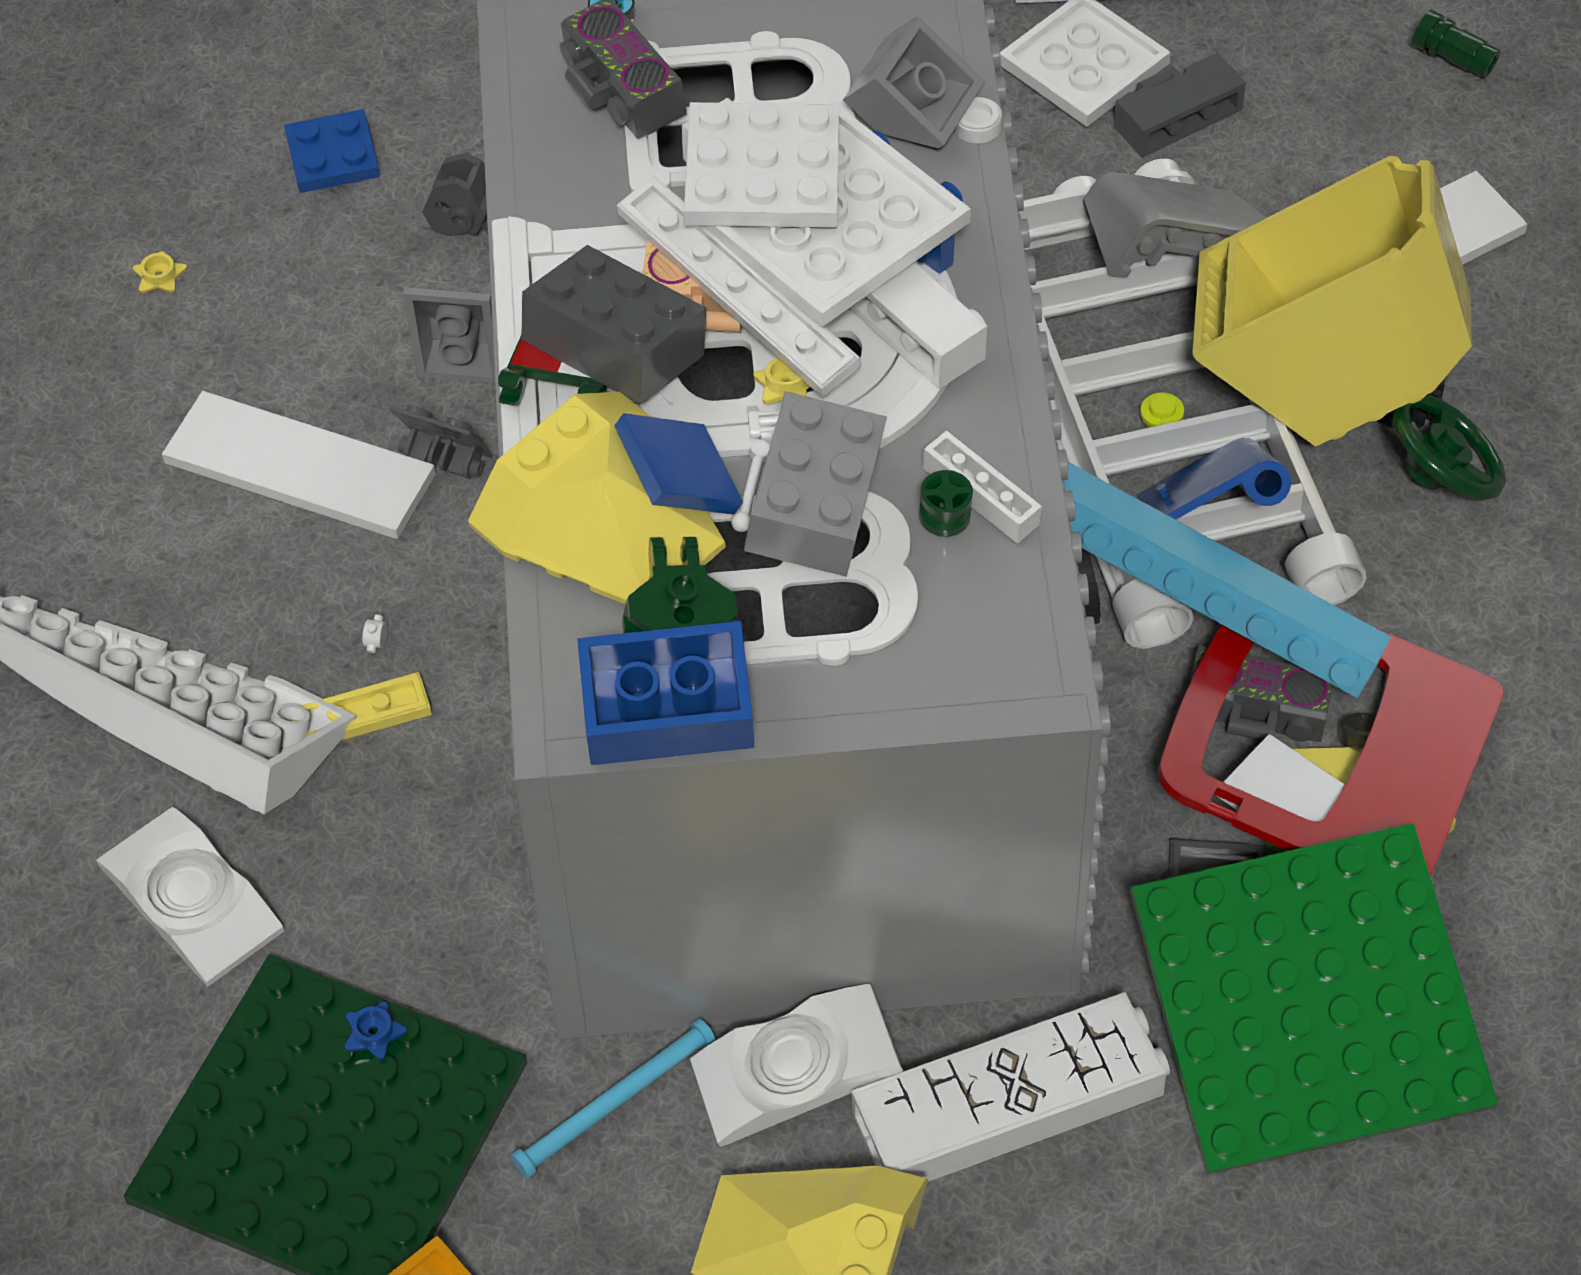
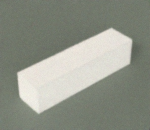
[922,430,1042,544]

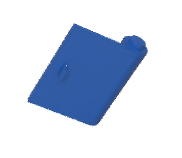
[1137,438,1291,520]

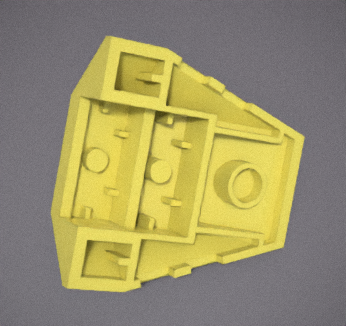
[468,392,726,605]
[691,1165,928,1275]

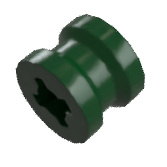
[919,470,973,537]

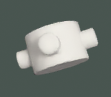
[362,614,387,653]

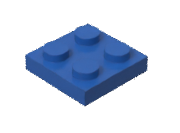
[284,109,380,193]

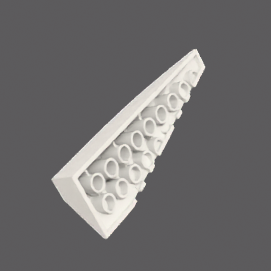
[0,595,356,814]

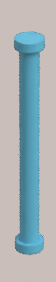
[510,1018,716,1179]

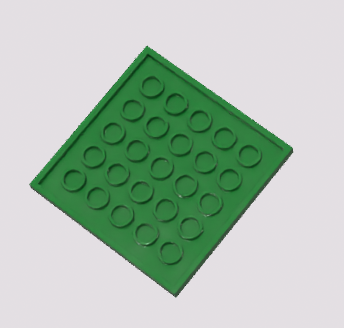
[1130,823,1498,1175]

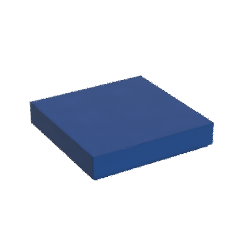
[614,413,743,514]

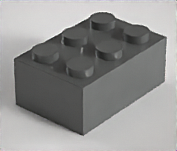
[521,245,707,405]

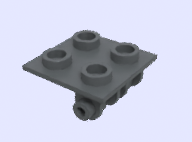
[390,405,493,479]

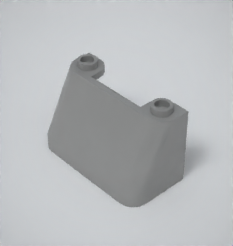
[1084,172,1267,277]

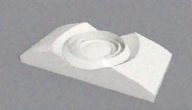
[96,806,284,987]
[690,983,903,1147]

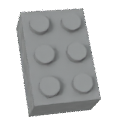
[744,391,887,577]

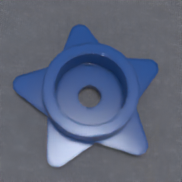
[344,1002,406,1060]

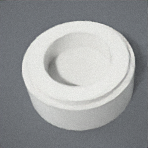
[954,97,1002,144]

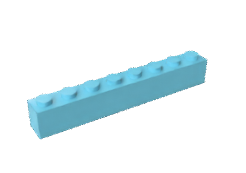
[1063,462,1391,698]

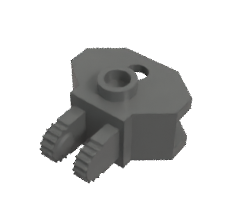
[422,153,488,236]

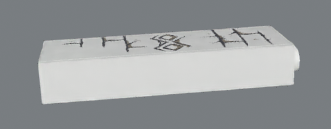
[851,992,1170,1182]

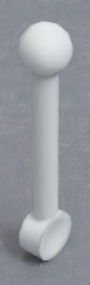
[731,440,770,532]

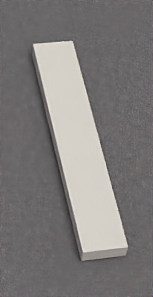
[616,175,861,398]

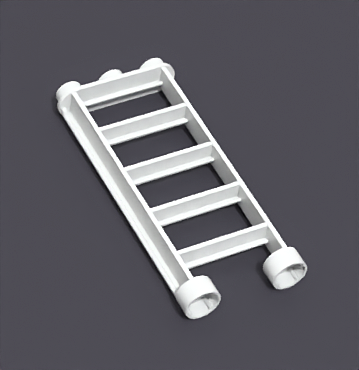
[1018,159,1367,649]

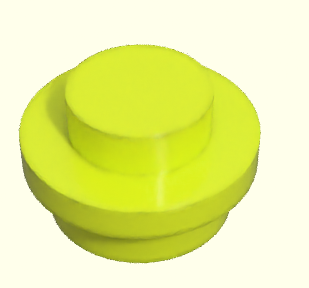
[1140,392,1184,428]

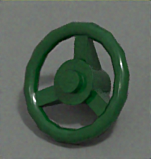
[1391,394,1506,501]

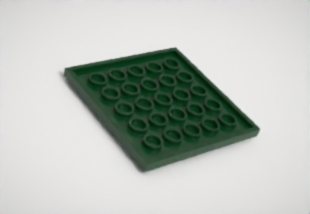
[123,954,527,1275]

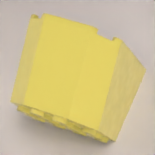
[1192,156,1472,447]

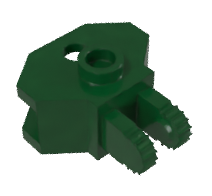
[622,537,738,633]

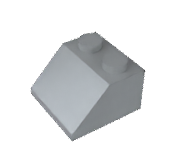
[843,15,985,149]

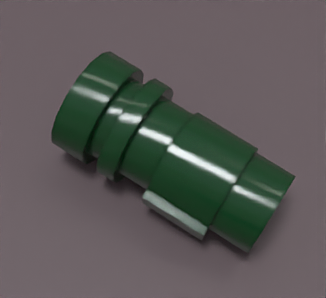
[1412,9,1501,79]

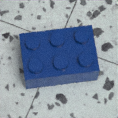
[577,621,754,765]

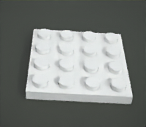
[704,101,971,327]

